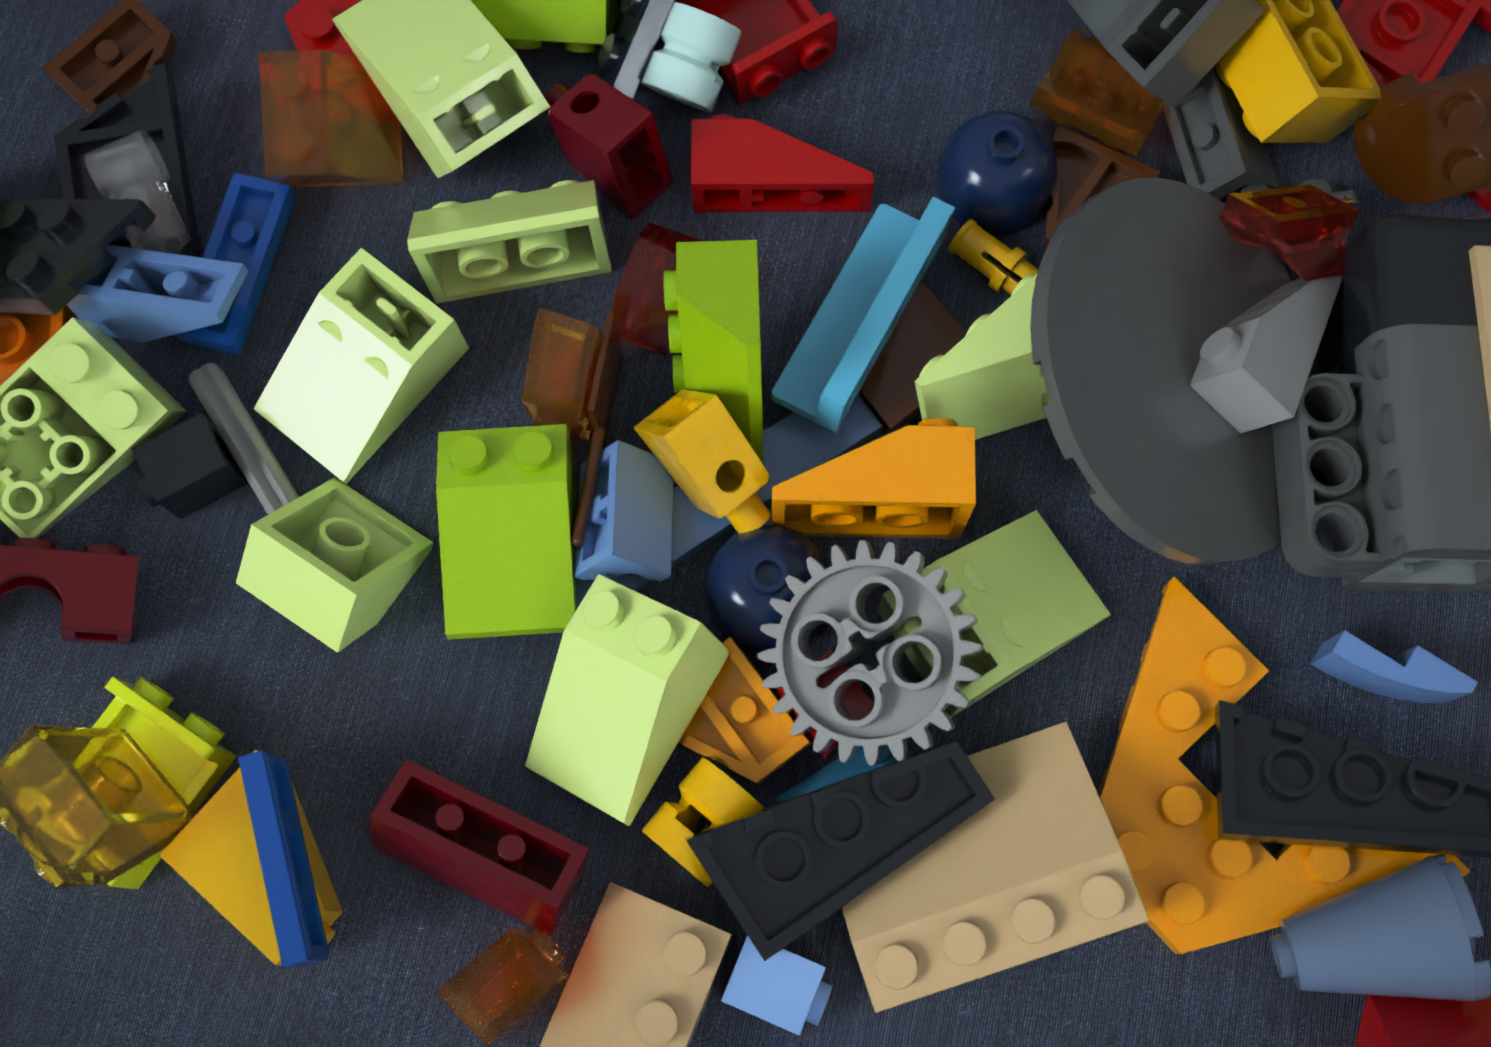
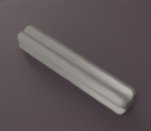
[188,363,299,515]

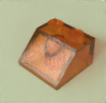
[259,50,403,187]

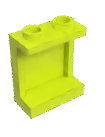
[7,676,237,889]

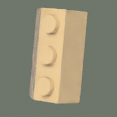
[539,882,734,1047]

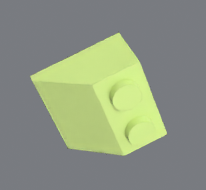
[236,477,434,653]

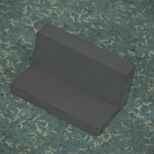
[1160,69,1279,200]

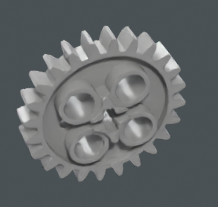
[758,540,983,765]

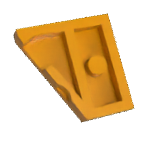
[679,637,812,783]

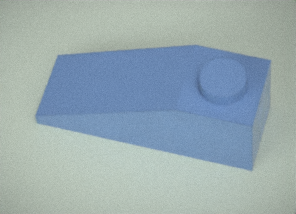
[67,245,249,342]

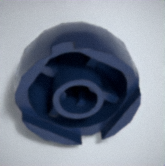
[937,111,1057,236]
[706,524,828,653]

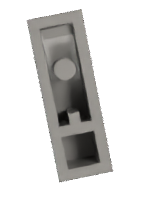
[1190,264,1343,434]

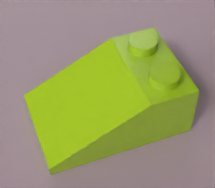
[436,424,577,640]

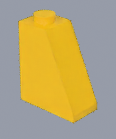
[159,750,343,965]

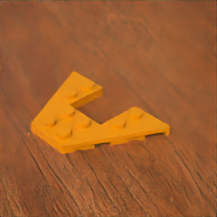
[1097,576,1470,954]

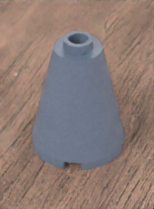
[1270,854,1491,1001]

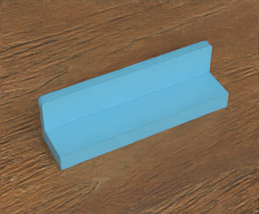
[771,197,955,433]

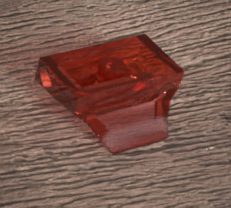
[1220,184,1360,281]
[612,222,701,355]

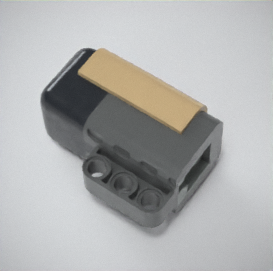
[1272,215,1491,593]

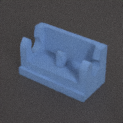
[574,440,674,591]

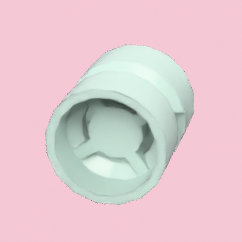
[641,2,742,112]

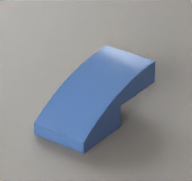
[1310,630,1478,704]

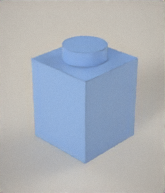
[721,935,833,1036]

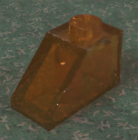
[521,307,603,440]
[437,928,569,1046]

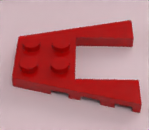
[1336,0,1491,212]

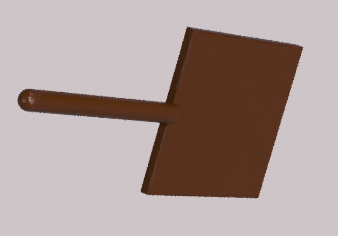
[571,310,624,547]

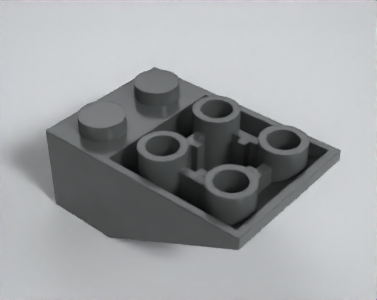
[1067,0,1266,108]

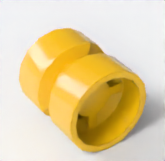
[641,757,765,888]

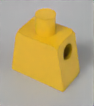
[633,389,771,533]

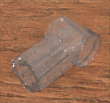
[84,129,191,254]

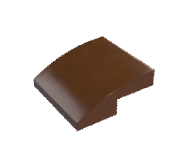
[859,280,967,433]

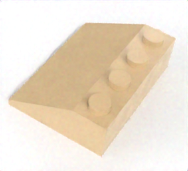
[842,721,1149,1013]

